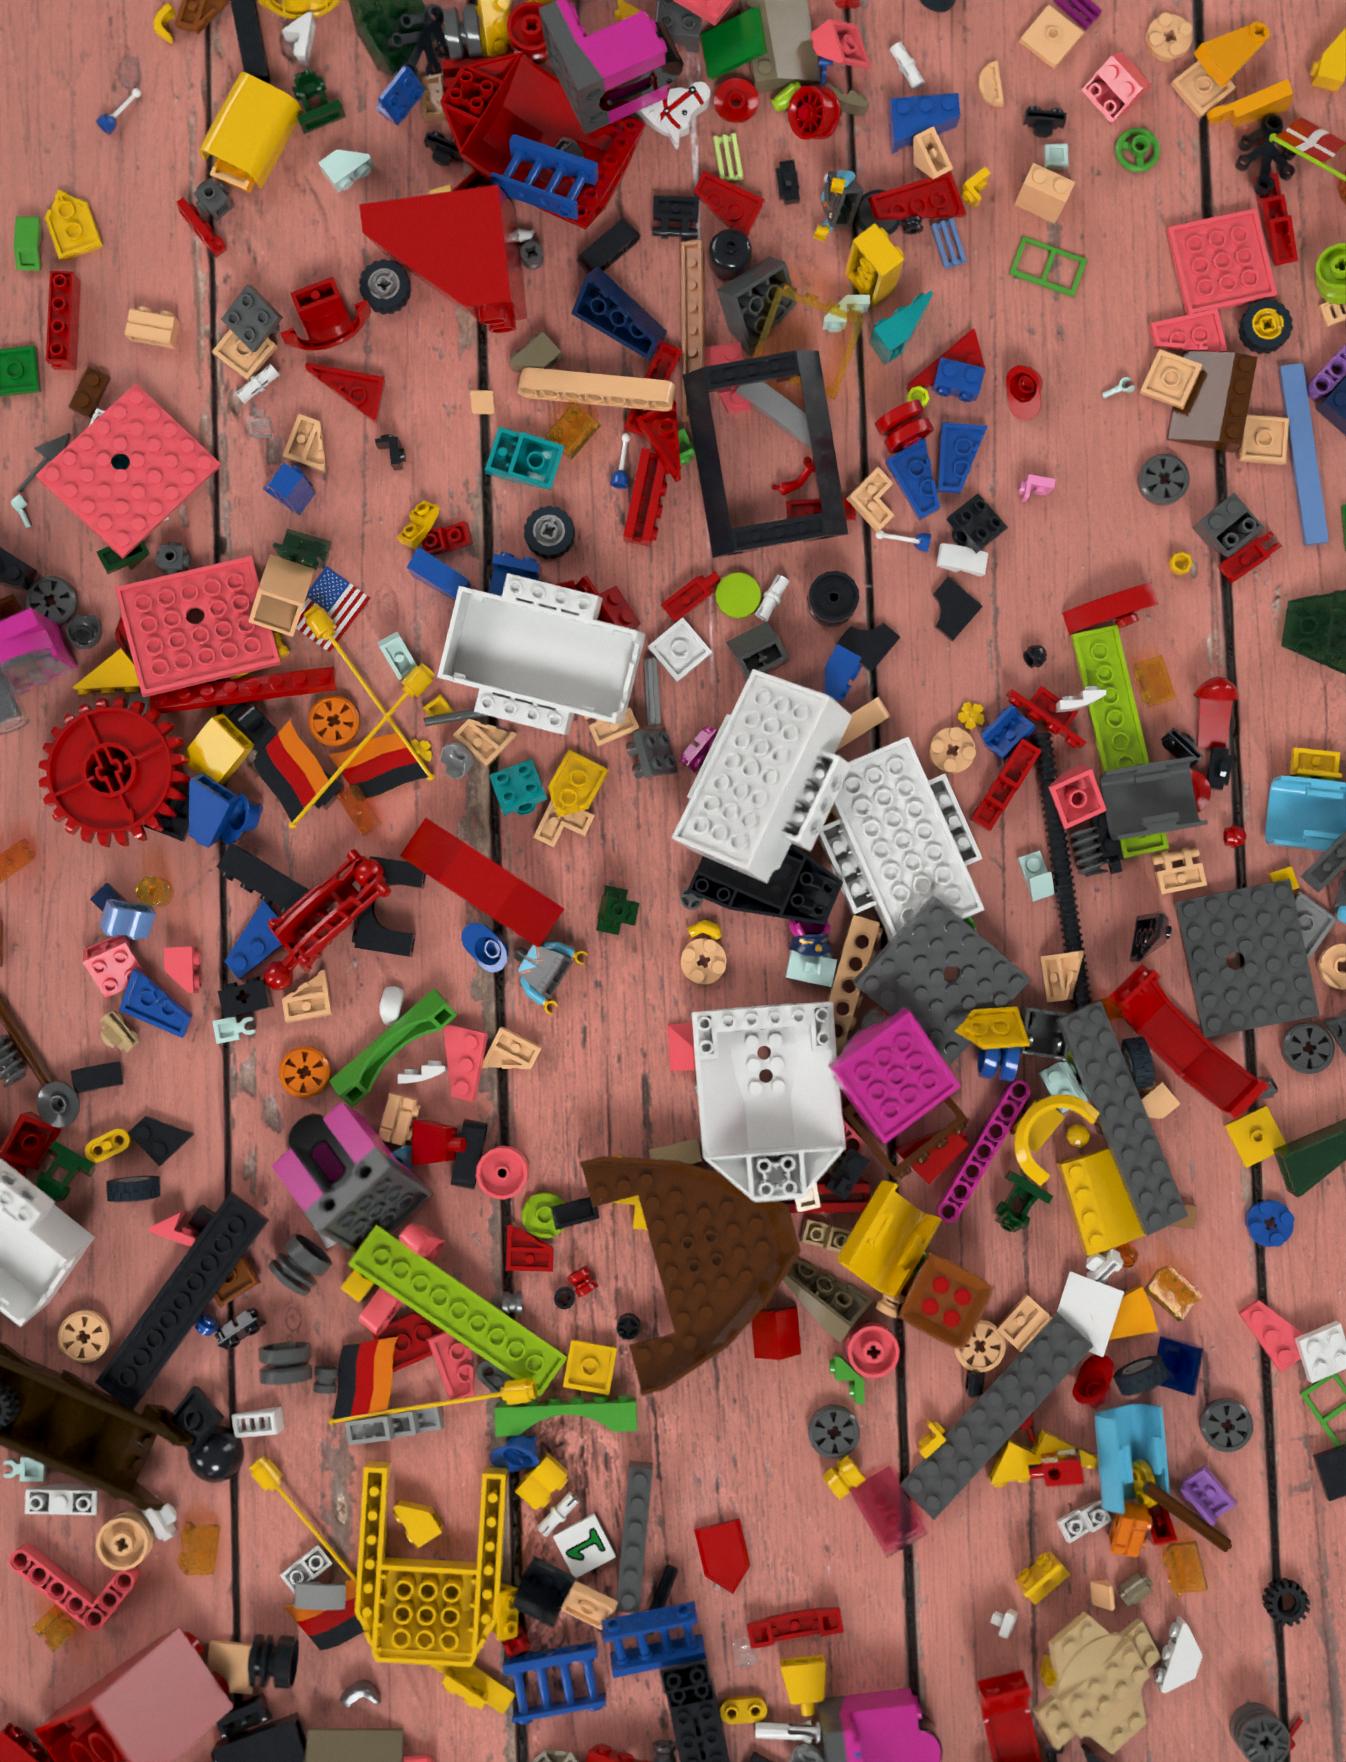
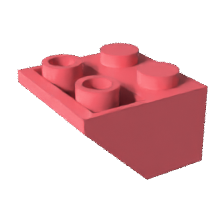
[1082,52,1152,123]

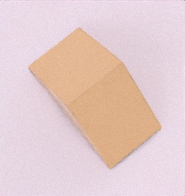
[913,126,953,179]

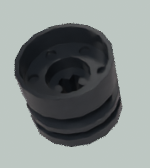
[248,1634,299,1689]

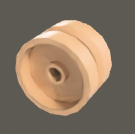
[96,1509,156,1571]

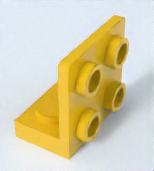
[1015,1550,1071,1605]

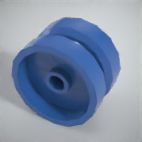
[977,1047,1020,1082]

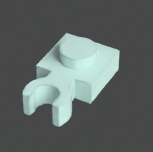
[212,1017,256,1044]
[3,1456,47,1482]

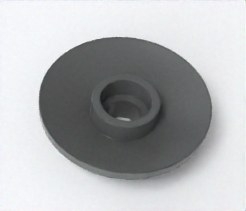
[37,1081,80,1128]

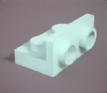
[1037,1060,1088,1114]

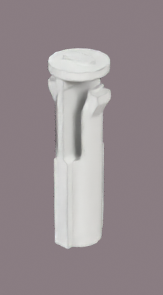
[755,1721,821,1744]

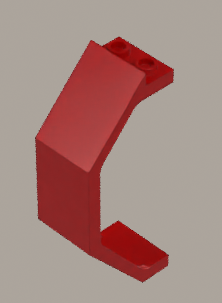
[400,817,564,948]
[1109,964,1269,1120]
[977,1670,1042,1762]

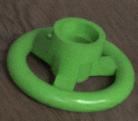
[1115,128,1160,172]

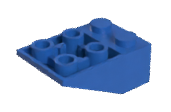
[822,644,863,702]

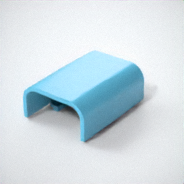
[1265,775,1346,852]
[1094,1403,1170,1514]

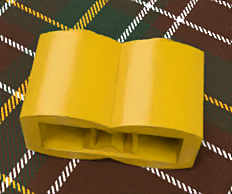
[515,1452,568,1510]

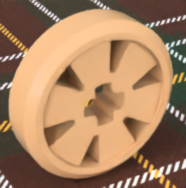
[58,1310,112,1363]
[953,1319,1006,1372]

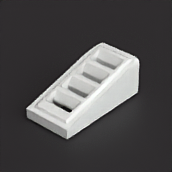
[232,1407,285,1438]

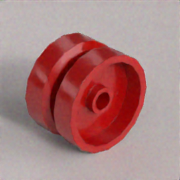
[507,1,549,64]
[875,399,934,454]

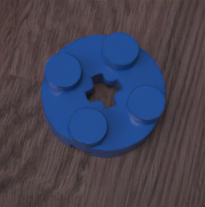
[1245,1199,1294,1247]

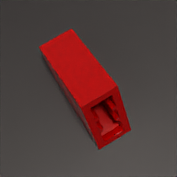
[894,1129,969,1184]

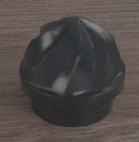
[1023,645,1047,668]

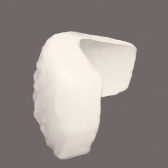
[379,986,404,1026]

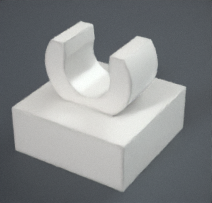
[990,1608,1019,1639]

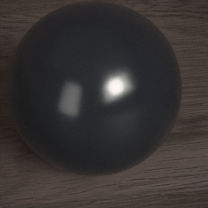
[188,1425,244,1483]

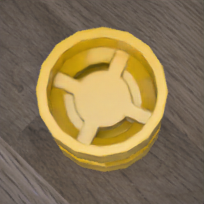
[822,1455,866,1500]

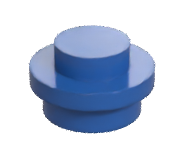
[195,1314,219,1336]

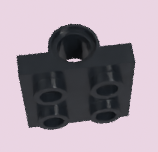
[946,494,1008,554]
[223,702,276,753]
[143,789,189,842]

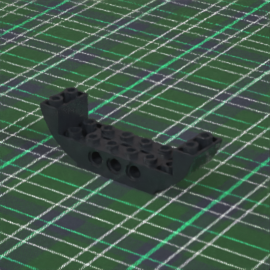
[659,1659,730,1762]

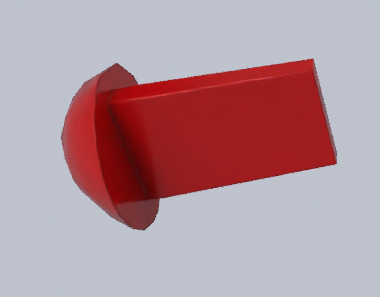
[1193,676,1239,748]

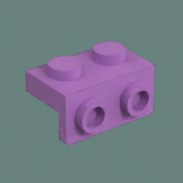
[1181,1465,1236,1526]

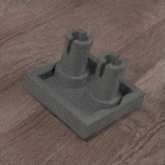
[221,284,283,352]
[626,728,678,779]

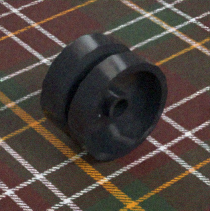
[807,571,859,627]

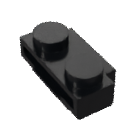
[1023,106,1067,138]
[424,131,464,167]
[775,160,800,205]
[1161,727,1203,768]
[1207,747,1233,791]

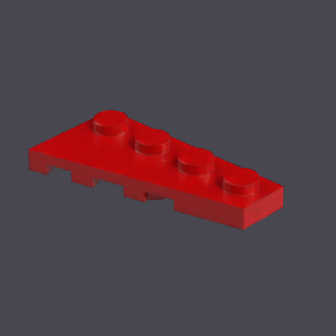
[868,171,966,221]

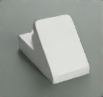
[282,12,316,67]

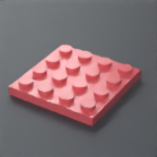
[1166,208,1277,315]

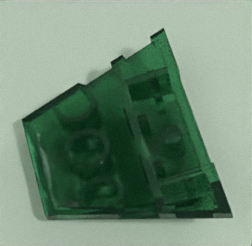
[348,0,436,76]
[1281,590,1346,675]

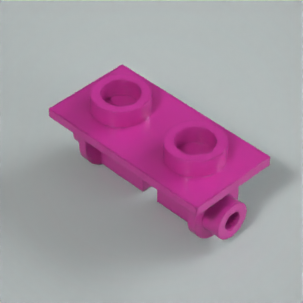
[679,725,718,773]

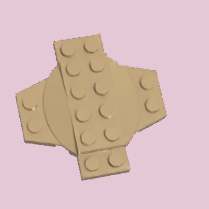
[1033,1612,1161,1755]

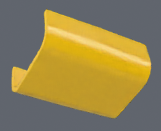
[198,72,303,189]
[836,1180,942,1299]

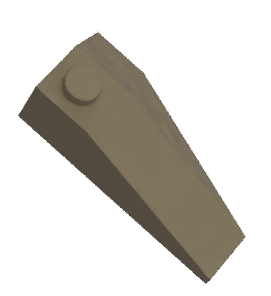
[783,1258,874,1343]

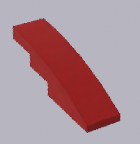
[1253,173,1298,266]
[624,341,683,438]
[970,738,1042,832]

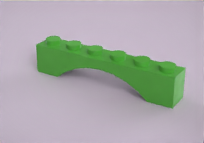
[329,988,457,1108]
[495,1394,637,1437]

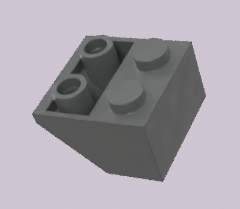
[1192,493,1264,557]
[726,622,789,682]

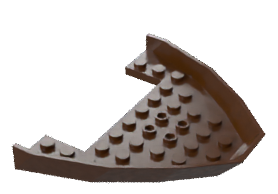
[580,1156,801,1396]

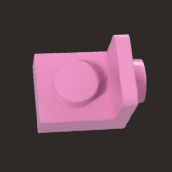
[1018,474,1056,502]

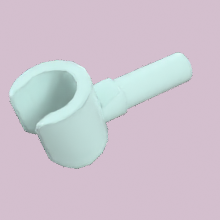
[1102,377,1136,398]
[11,495,32,528]

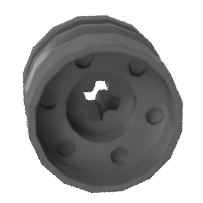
[268,1233,333,1296]
[1229,1702,1291,1762]

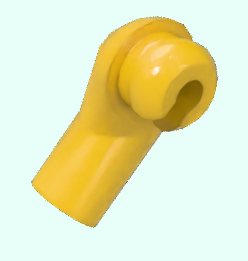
[687,920,722,940]

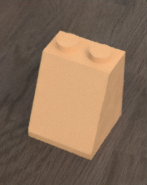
[1014,163,1075,224]
[248,554,315,637]

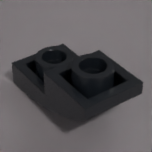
[71,1061,123,1094]

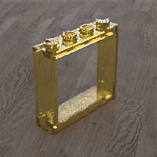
[753,285,865,400]

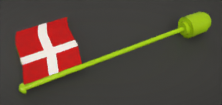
[1269,118,1346,181]

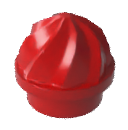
[1223,825,1247,848]

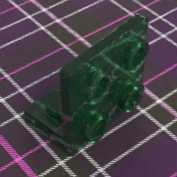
[272,529,332,571]

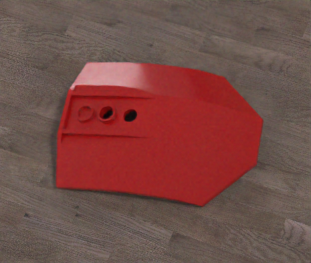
[440,51,645,230]

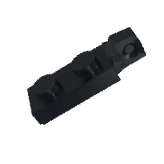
[1090,812,1124,874]

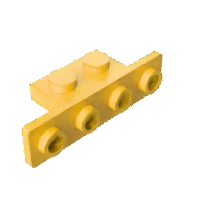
[429,1664,515,1714]

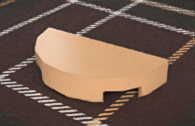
[977,60,1004,107]

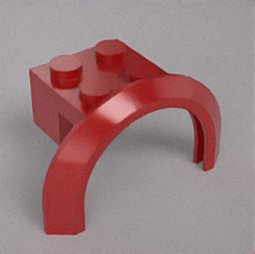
[280,277,371,351]

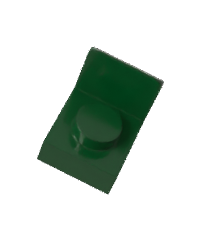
[96,541,150,574]

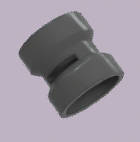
[313,1365,338,1394]

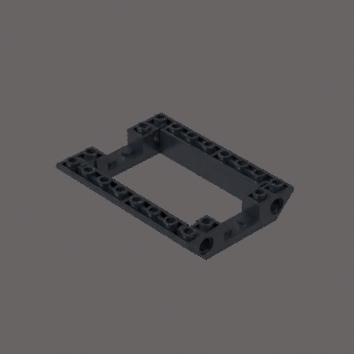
[682,350,849,558]

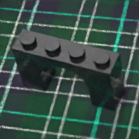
[352,856,426,957]

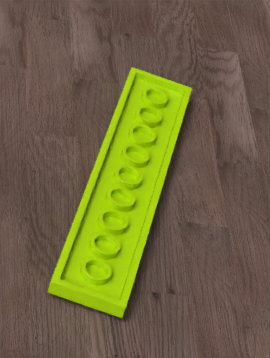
[1071,625,1169,858]
[348,1224,568,1397]

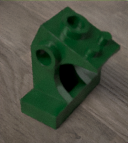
[292,68,346,134]
[596,885,640,935]
[35,1140,96,1203]
[995,1170,1053,1233]

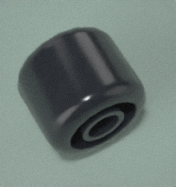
[708,229,752,280]

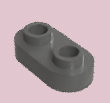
[477,1360,515,1400]

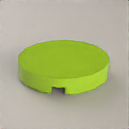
[715,572,761,619]
[522,1192,565,1239]

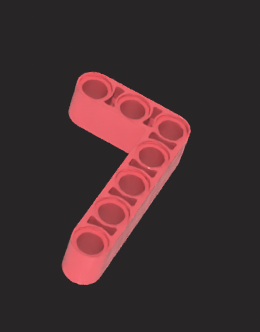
[358,1223,445,1336]
[9,1543,140,1631]

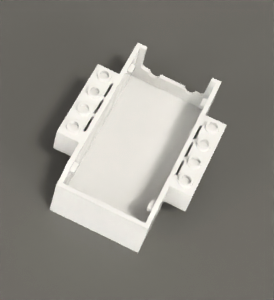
[437,573,646,735]
[672,669,852,883]
[818,737,985,942]
[0,1159,95,1327]

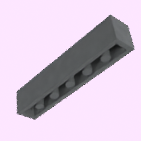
[616,1461,653,1613]

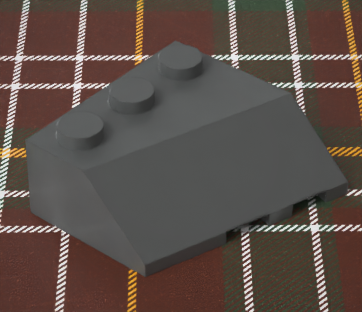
[717,256,797,356]

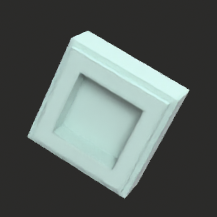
[1043,144,1069,170]

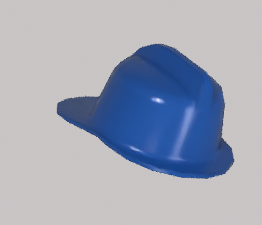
[221,793,263,844]
[461,923,509,972]
[489,1435,539,1472]

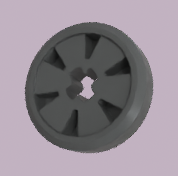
[1137,454,1190,506]
[25,576,78,626]
[1281,1023,1335,1074]
[1199,1398,1253,1452]
[808,1404,860,1459]

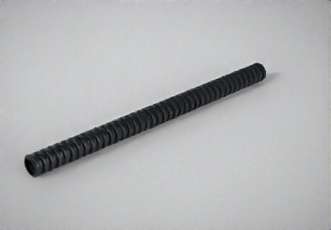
[1031,732,1093,1011]

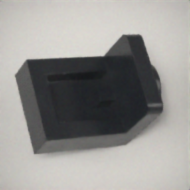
[375,434,406,470]

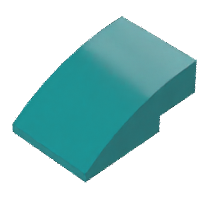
[485,427,565,490]

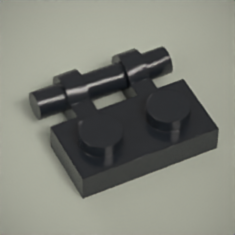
[652,195,699,240]

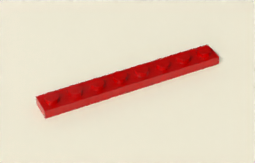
[150,666,337,714]

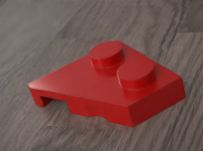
[506,1224,554,1272]

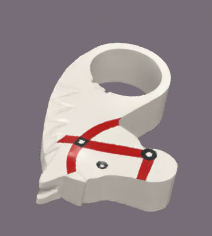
[636,64,710,150]

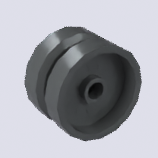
[443,4,483,60]
[258,1342,312,1385]

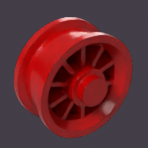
[788,86,842,140]

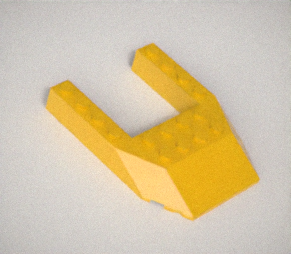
[355,1461,508,1667]

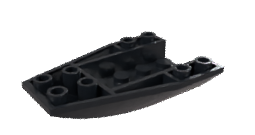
[687,843,843,925]

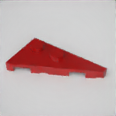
[907,329,986,392]
[305,363,385,422]
[636,400,681,482]

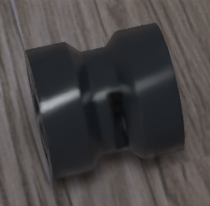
[616,1313,640,1340]

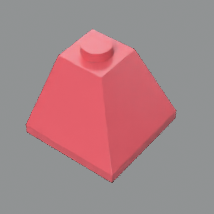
[810,19,871,69]
[1048,765,1107,829]
[668,1023,696,1071]

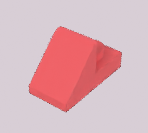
[149,1211,199,1247]

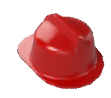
[1006,365,1043,420]
[1072,1354,1114,1409]

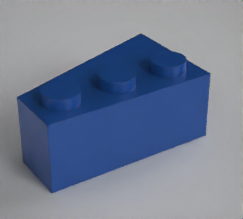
[888,93,961,154]
[263,463,315,516]

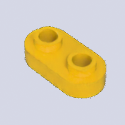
[85,1128,132,1163]
[1132,1459,1157,1508]
[720,1695,767,1724]

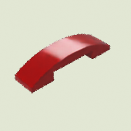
[1062,582,1159,635]
[747,1607,844,1649]

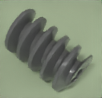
[1069,827,1108,877]
[0,1034,28,1087]

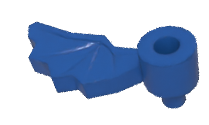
[819,57,834,86]

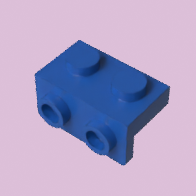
[932,357,985,402]
[981,704,1036,761]

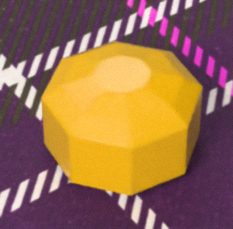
[1168,552,1193,576]
[1065,1124,1090,1147]

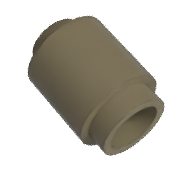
[1117,1571,1153,1607]

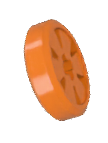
[308,696,360,747]
[279,1046,331,1098]

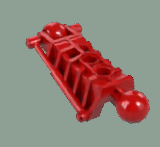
[264,849,392,990]

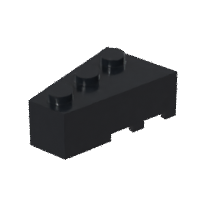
[0,547,37,592]

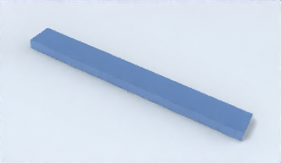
[1278,363,1329,546]

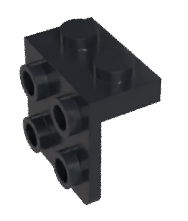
[512,1556,576,1627]

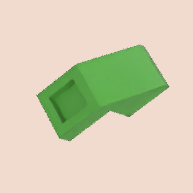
[14,216,43,271]
[829,1353,865,1404]

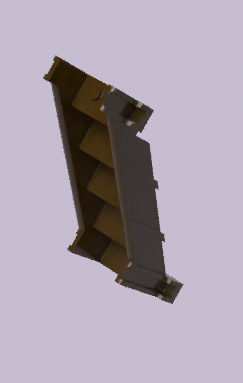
[0,1342,193,1511]

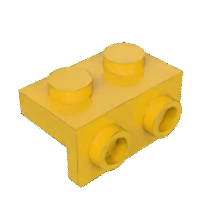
[1289,747,1342,781]
[492,1582,518,1641]

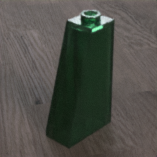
[1273,1118,1346,1198]

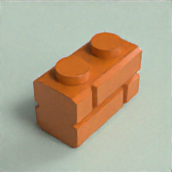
[1108,1502,1152,1557]

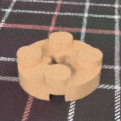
[1145,13,1193,62]
[929,727,976,774]
[680,938,727,985]
[1316,944,1346,990]

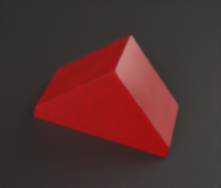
[1146,1503,1178,1546]

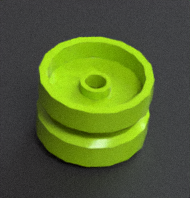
[1316,243,1346,305]

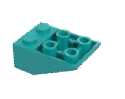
[869,291,933,365]

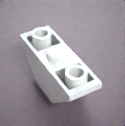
[25,1483,98,1515]
[1154,1616,1203,1693]

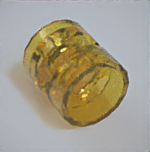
[136,876,174,907]
[31,1605,77,1652]

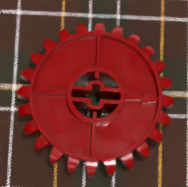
[38,697,190,848]

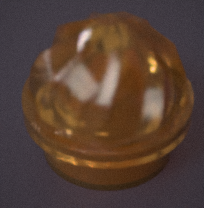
[1116,1243,1139,1268]

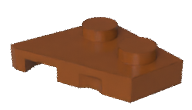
[175,0,230,34]

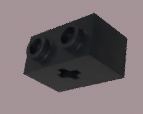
[218,976,274,1018]

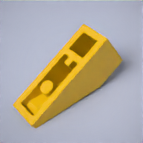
[1310,28,1346,92]

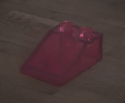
[850,1466,927,1558]

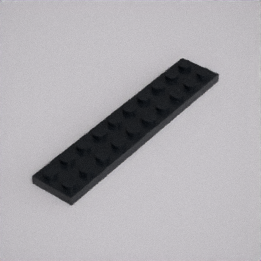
[95,1192,269,1410]

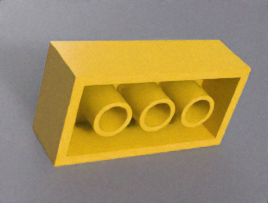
[845,223,905,309]

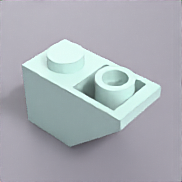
[318,149,374,193]

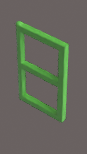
[1009,236,1088,297]
[1300,1373,1346,1447]

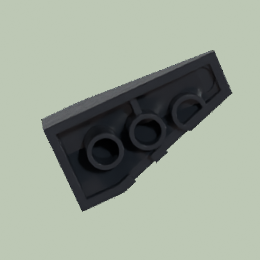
[1129,912,1172,962]

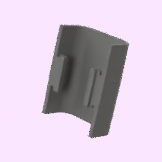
[1100,756,1208,841]

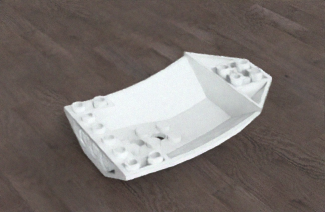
[692,1002,846,1202]

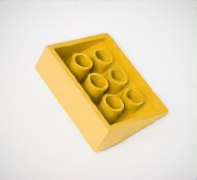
[1056,1147,1145,1256]

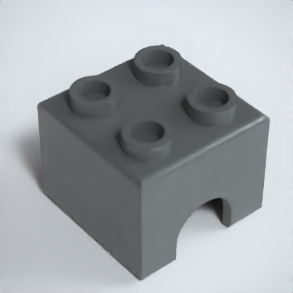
[655,0,702,53]
[1020,1007,1069,1061]

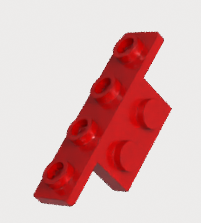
[575,575,641,630]
[1005,686,1087,748]

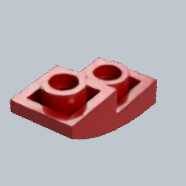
[422,521,473,555]

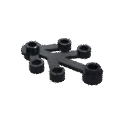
[388,4,449,77]
[1235,114,1296,196]

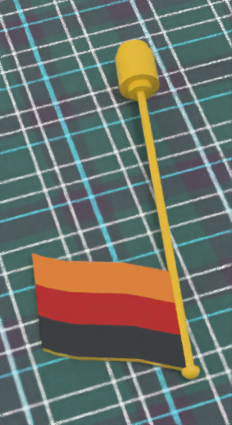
[304,605,435,799]
[253,663,435,829]
[329,1336,537,1426]
[249,1455,364,1650]

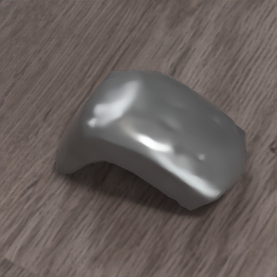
[339,1679,381,1708]

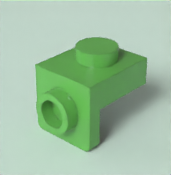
[678,429,696,465]

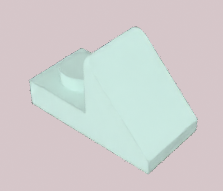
[377,631,418,680]
[1017,851,1055,902]

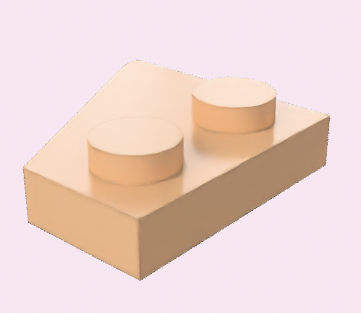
[1040,951,1083,1002]

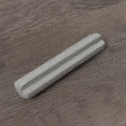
[644,658,661,726]

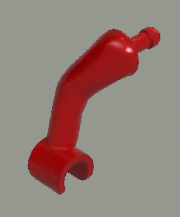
[771,456,815,495]

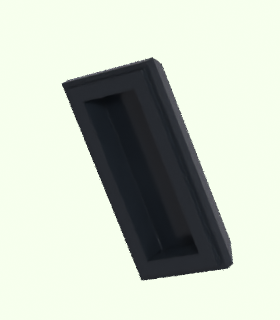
[551,1197,600,1230]

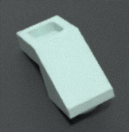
[822,295,870,332]

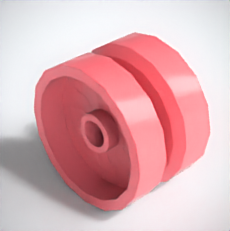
[476,1145,530,1200]
[845,1320,900,1378]

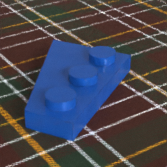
[937,422,988,494]
[885,438,940,521]
[224,901,282,980]
[119,967,193,1038]

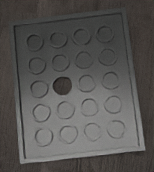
[1174,879,1320,1038]
[853,895,1031,1064]

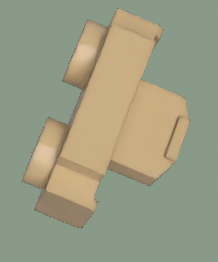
[100,1010,139,1053]

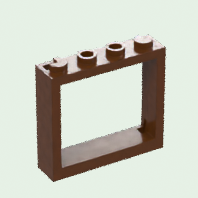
[842,1096,969,1180]

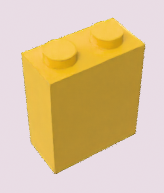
[182,714,255,785]

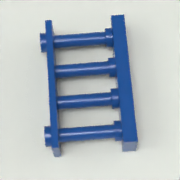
[490,134,599,221]
[601,1601,706,1678]
[502,1641,607,1725]

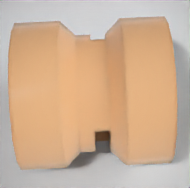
[875,1293,906,1318]

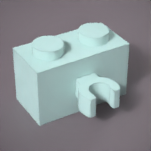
[785,950,837,987]

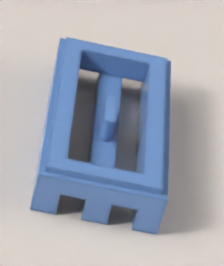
[930,218,967,269]

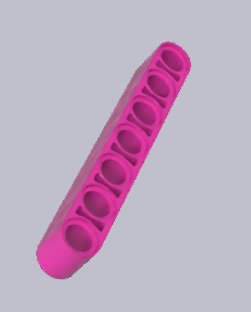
[936,1079,1030,1223]

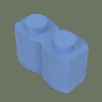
[99,899,156,940]

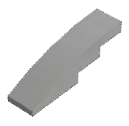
[736,382,811,449]
[345,1406,445,1445]

